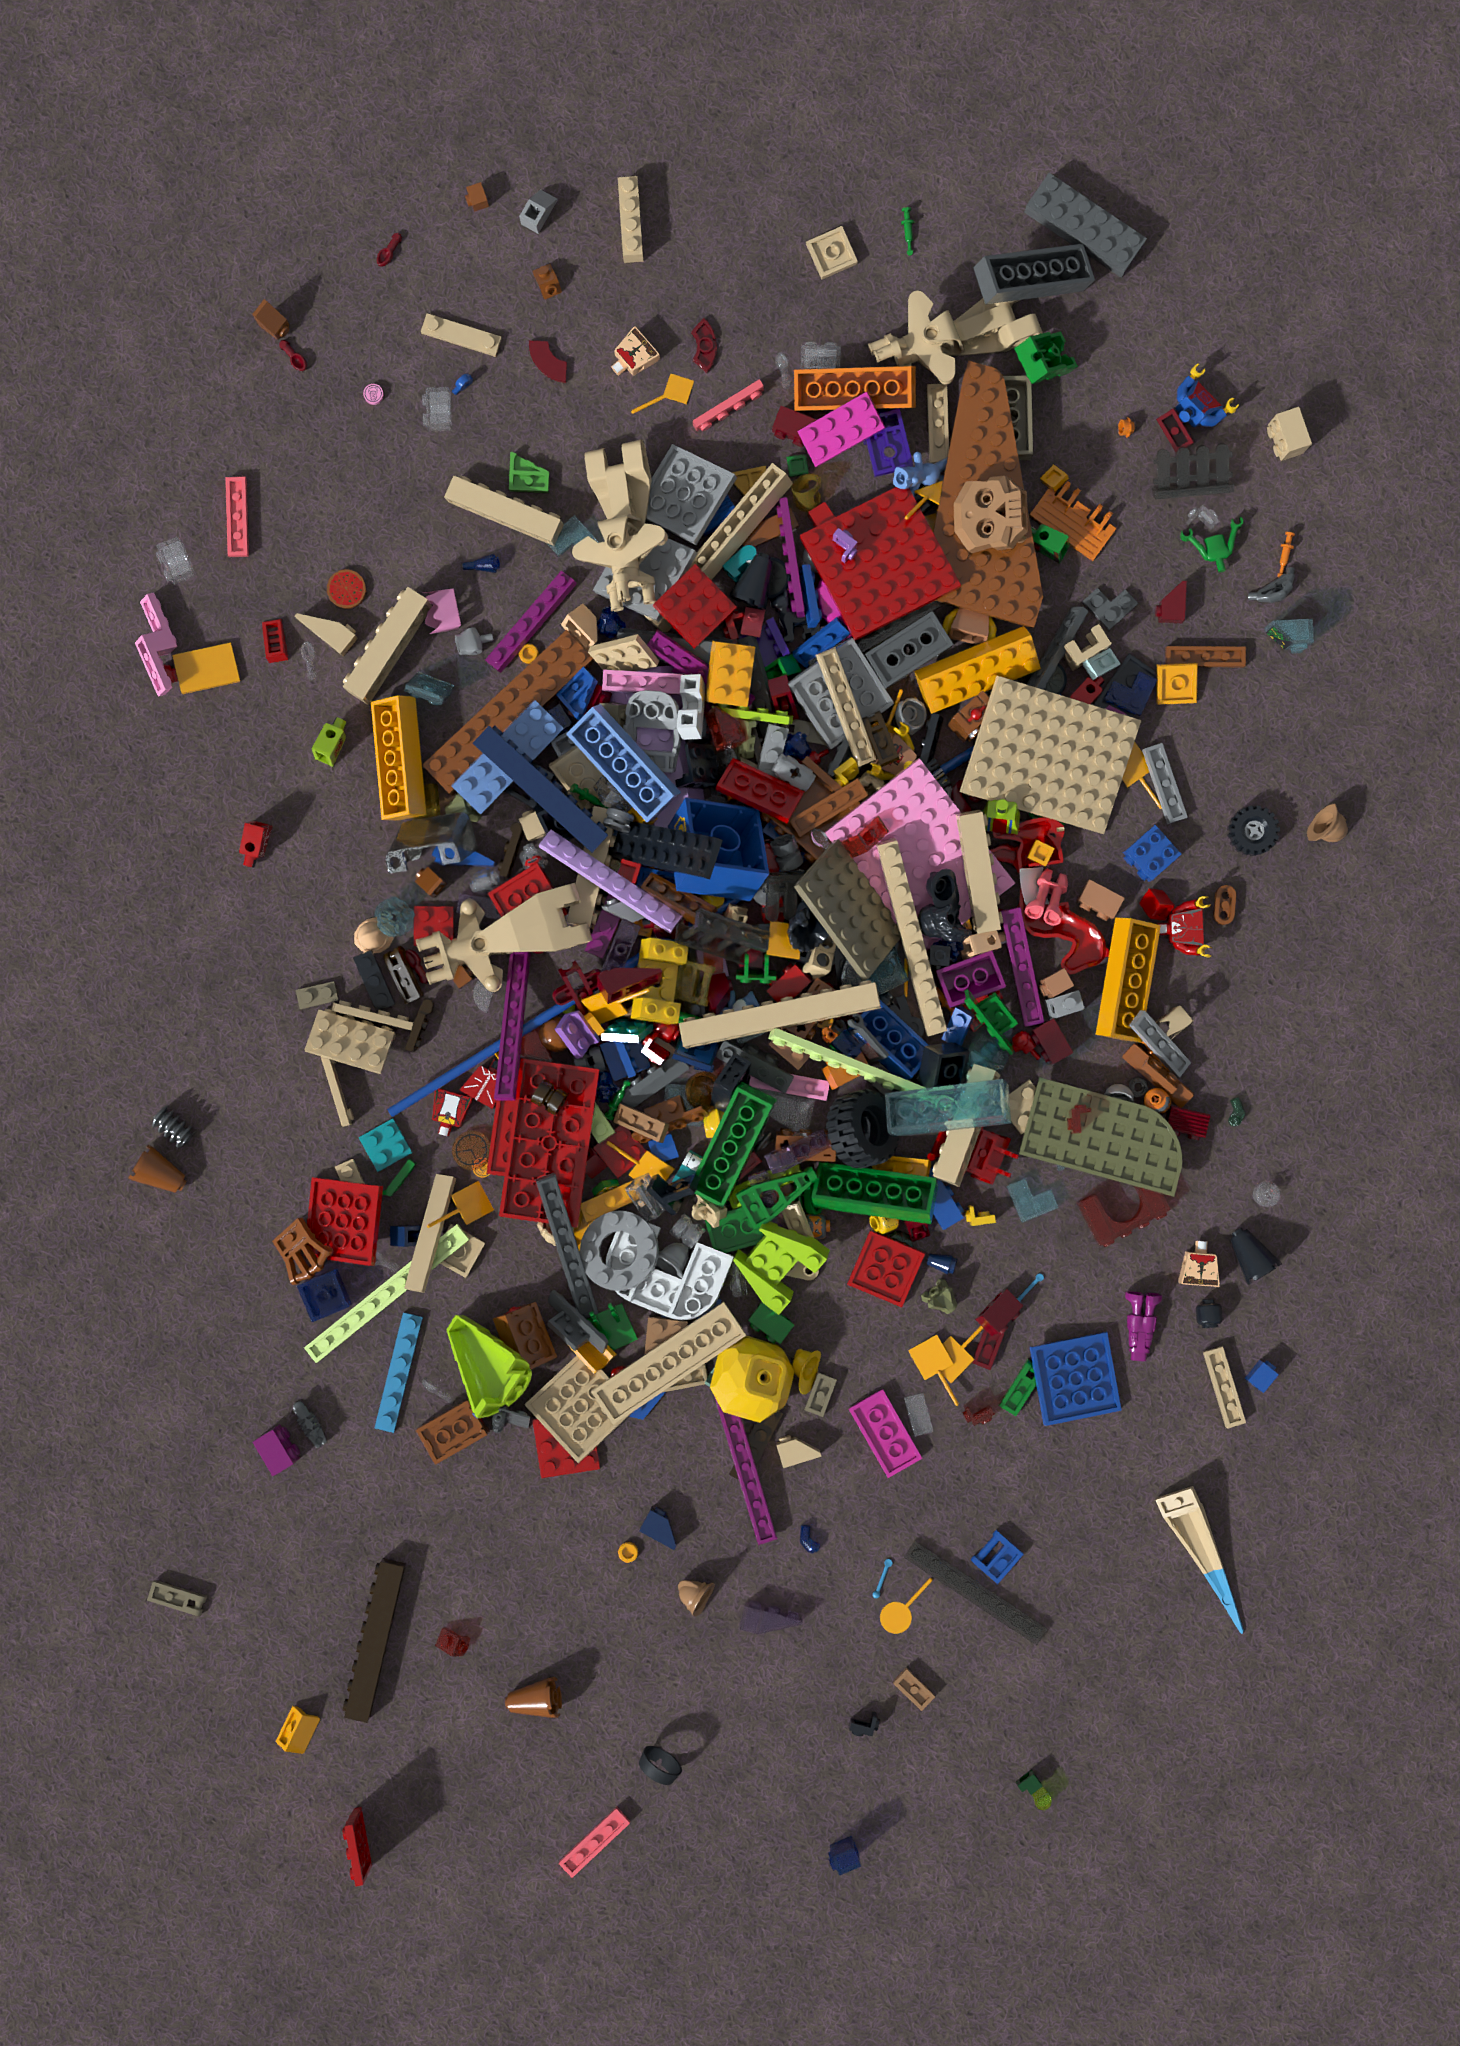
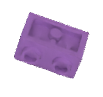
[555,1011,600,1059]

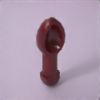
[377,233,402,267]
[279,340,307,371]
[405,949,428,984]

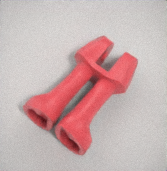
[1025,868,1068,926]

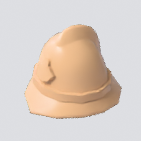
[354,917,394,953]

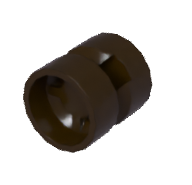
[531,1079,568,1115]

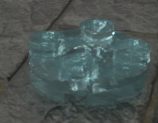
[375,896,415,937]

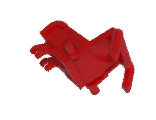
[927,1110,1019,1185]

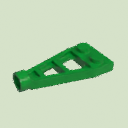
[735,1166,818,1229]

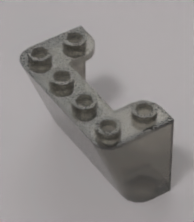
[385,812,478,874]

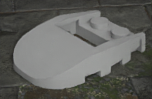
[623,690,682,773]

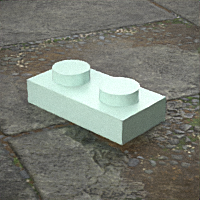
[1083,648,1120,680]

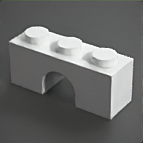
[677,674,706,740]

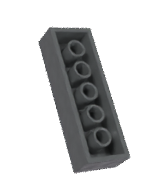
[1024,173,1147,278]
[973,244,1095,305]

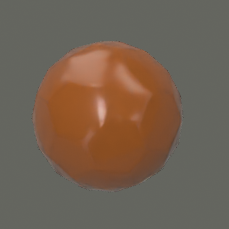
[539,1017,568,1052]

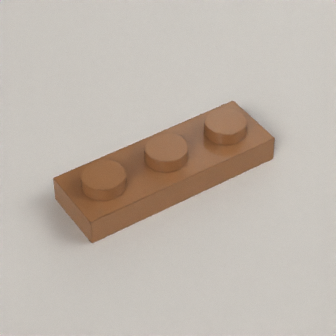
[613,1104,670,1143]

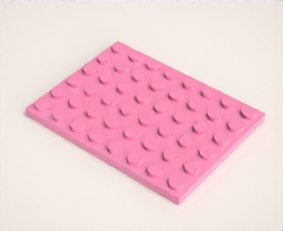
[824,758,1015,952]

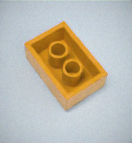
[705,641,755,707]

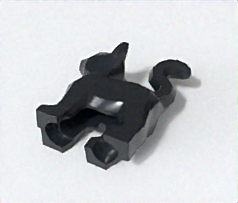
[770,590,821,643]

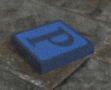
[672,1035,720,1071]

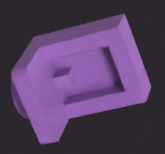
[833,528,858,563]

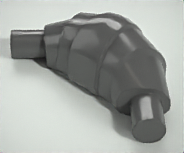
[1248,567,1295,603]

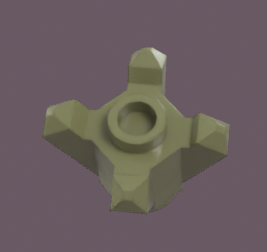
[445,792,481,822]
[921,1278,957,1314]

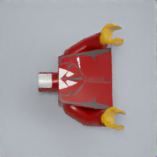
[1157,896,1212,958]

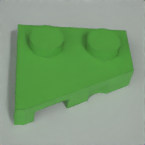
[509,452,550,493]

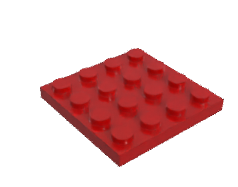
[304,1177,383,1266]

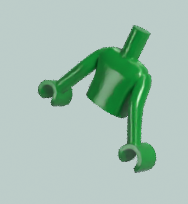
[1180,517,1243,573]

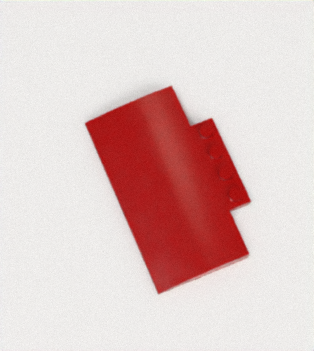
[486,1058,600,1228]

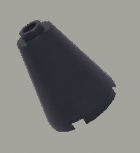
[729,553,773,610]
[1230,1228,1282,1285]

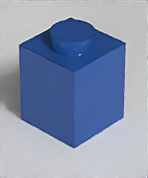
[1245,1360,1279,1393]

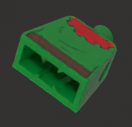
[1031,524,1069,564]

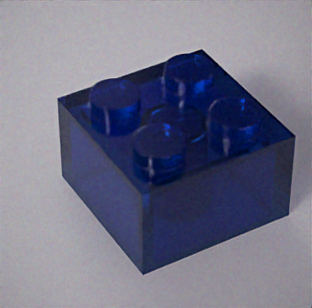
[297,1269,352,1322]

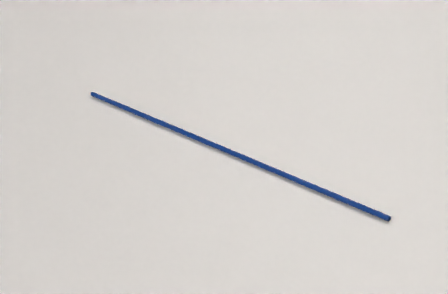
[387,694,1062,1117]

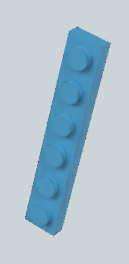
[375,1312,423,1433]

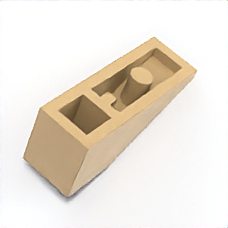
[295,613,358,656]

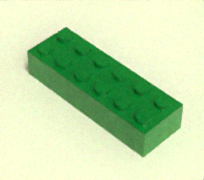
[695,1082,777,1208]
[811,1162,938,1224]

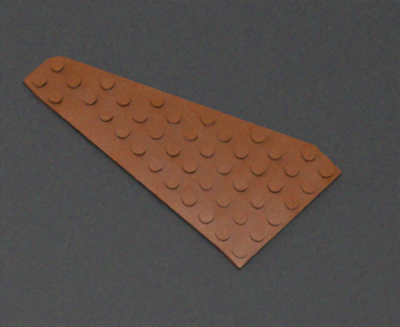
[933,361,1043,629]

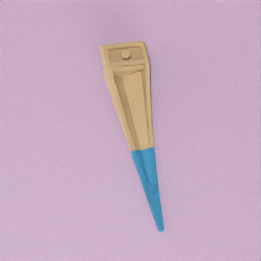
[1156,1486,1244,1634]

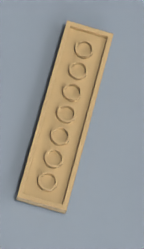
[591,1302,746,1425]

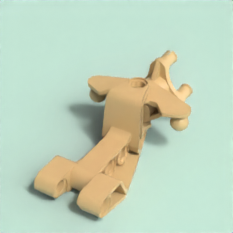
[868,291,1043,384]
[572,439,668,612]
[416,883,593,992]

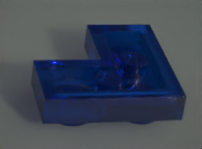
[1104,671,1157,716]

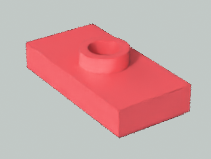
[741,607,765,637]

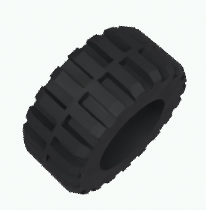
[826,1089,900,1168]

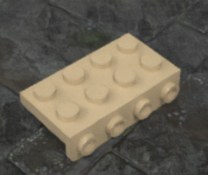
[305,1009,395,1074]

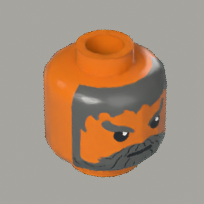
[1144,1088,1171,1115]
[806,1213,830,1239]

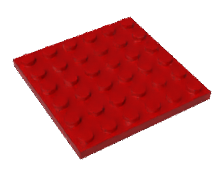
[800,487,961,641]

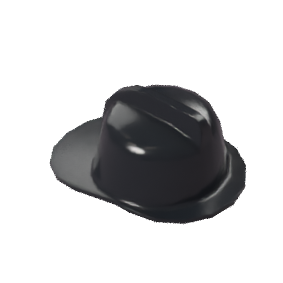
[926,868,959,915]

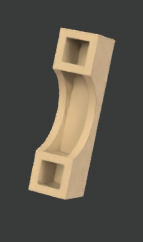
[618,176,643,263]

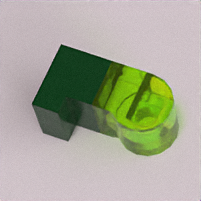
[1016,1770,1052,1810]

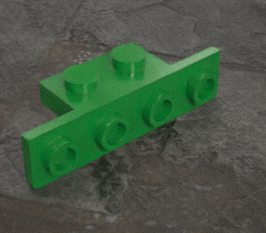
[964,989,1018,1055]

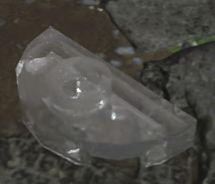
[473,980,494,1013]

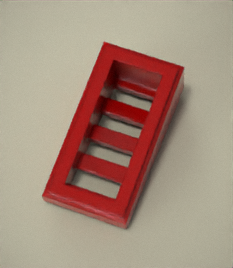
[262,619,288,663]

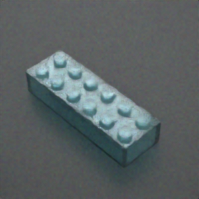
[885,1079,1011,1137]

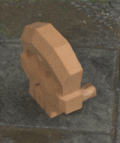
[954,476,1028,553]

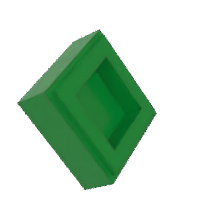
[787,454,809,477]

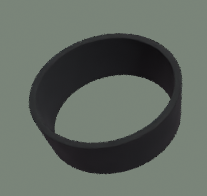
[639,1746,682,1785]

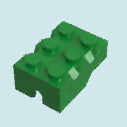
[1014,332,1078,384]

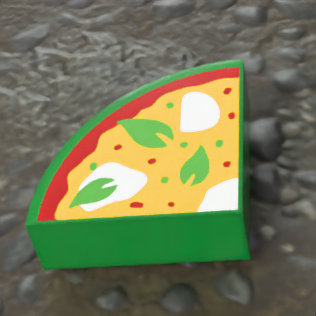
[592,1179,619,1197]

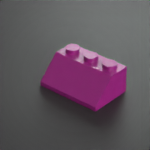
[936,951,1006,1008]

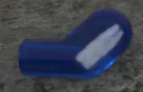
[800,1525,820,1553]

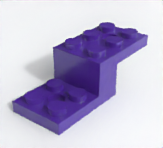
[863,408,914,477]

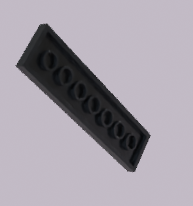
[611,822,723,880]

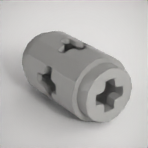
[772,753,816,792]

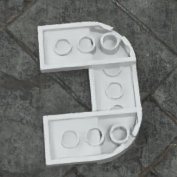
[606,1223,734,1320]

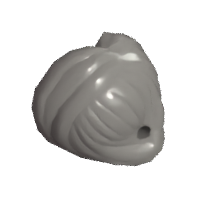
[895,698,927,735]

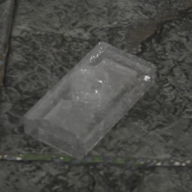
[904,1392,934,1436]

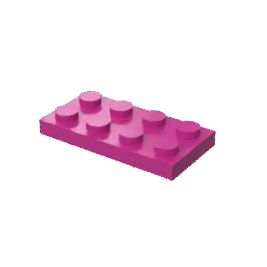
[797,392,886,467]
[848,1388,922,1478]

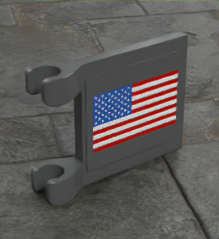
[831,1013,889,1063]

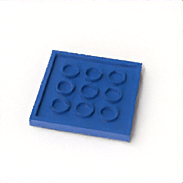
[1030,1332,1122,1426]

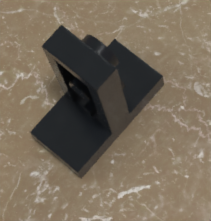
[646,1173,701,1215]

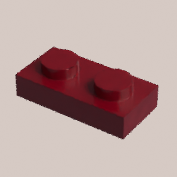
[972,1329,1004,1370]

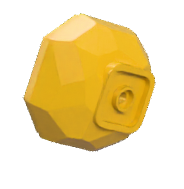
[710,1335,794,1423]

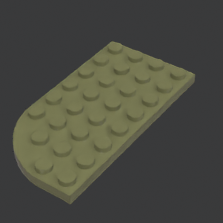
[1019,1077,1182,1197]

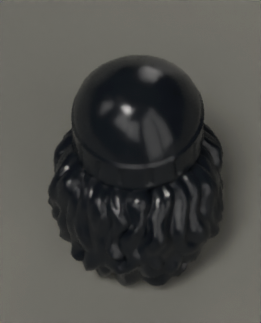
[787,900,830,952]
[918,904,972,942]

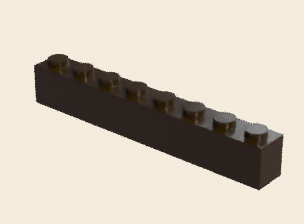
[342,1558,406,1723]

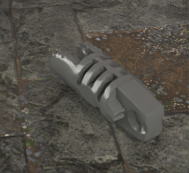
[293,1401,327,1448]

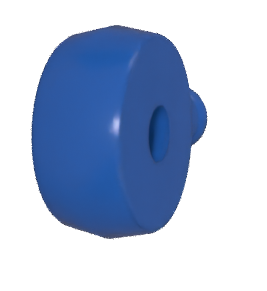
[452,373,473,395]

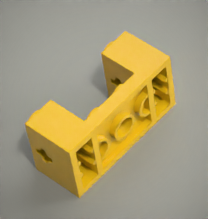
[631,938,689,1024]

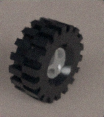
[1227,805,1280,856]

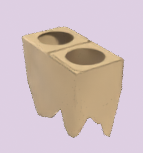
[803,937,836,980]
[1156,1006,1193,1039]

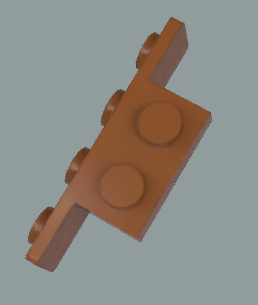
[1122,1043,1194,1108]
[631,1095,710,1143]

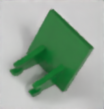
[736,953,776,983]
[586,1303,638,1350]

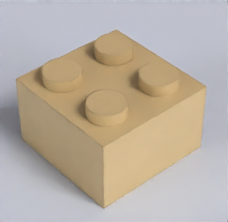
[1267,407,1312,461]

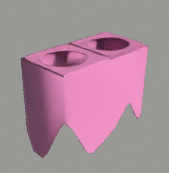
[423,589,461,634]

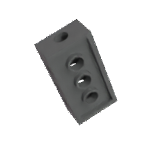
[864,611,954,690]

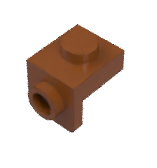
[532,264,562,299]

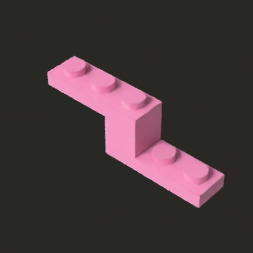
[135,593,177,697]

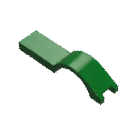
[382,1159,417,1196]

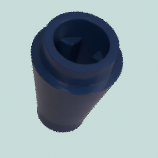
[927,1253,957,1274]

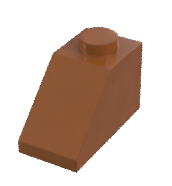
[252,299,290,340]
[415,867,447,898]

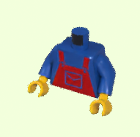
[1175,363,1239,427]

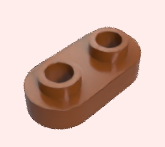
[1213,885,1236,925]

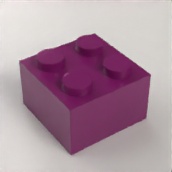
[252,1424,300,1476]

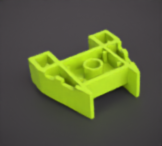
[733,1221,830,1315]

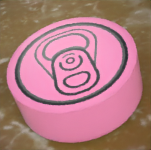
[363,384,384,405]

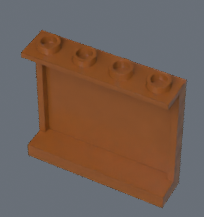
[759,756,860,863]

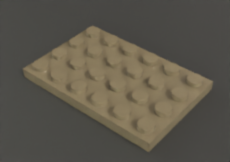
[794,839,901,981]

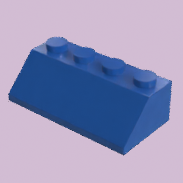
[847,1000,929,1080]

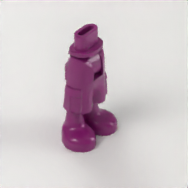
[1125,1291,1162,1361]

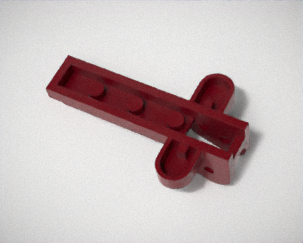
[552,960,609,1046]

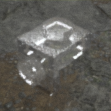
[1186,505,1220,530]

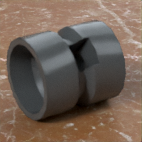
[770,834,803,871]
[573,1046,607,1072]

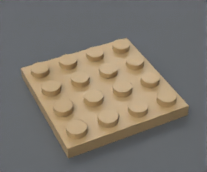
[525,1356,634,1464]

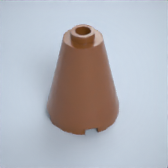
[128,1144,187,1193]
[505,1677,562,1718]

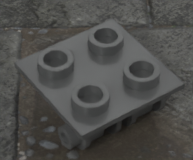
[490,1406,530,1433]

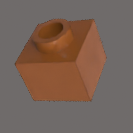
[465,182,489,212]
[452,965,474,989]

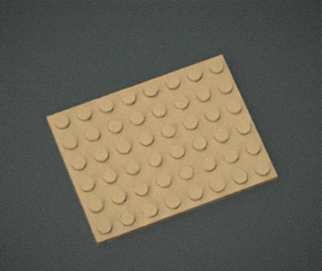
[960,676,1141,834]

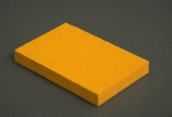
[172,642,240,694]

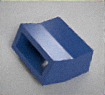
[648,1134,679,1162]

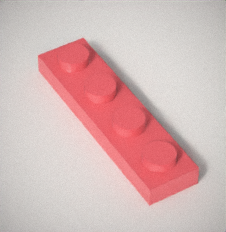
[693,379,764,432]
[225,477,249,557]
[558,1807,630,1878]

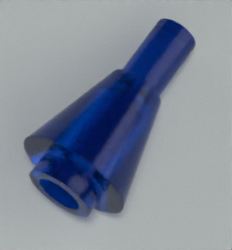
[462,553,500,573]

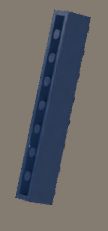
[472,725,608,853]

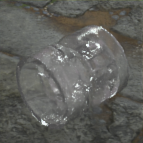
[669,1213,706,1250]

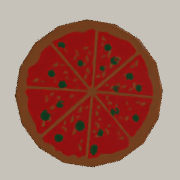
[327,569,367,609]

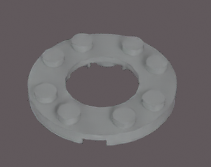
[580,1211,659,1291]

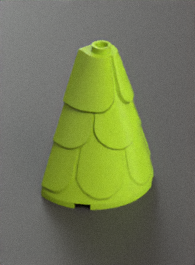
[446,1315,532,1418]

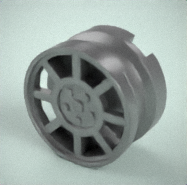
[603,808,634,833]

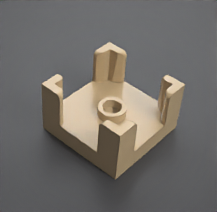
[1063,624,1111,671]

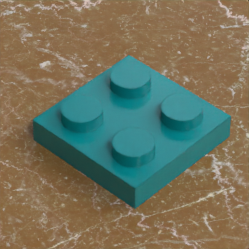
[601,1019,654,1043]
[359,1118,413,1172]

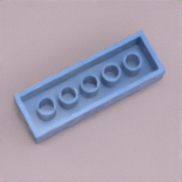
[451,700,564,814]
[566,704,681,822]

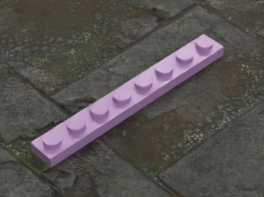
[539,830,682,934]

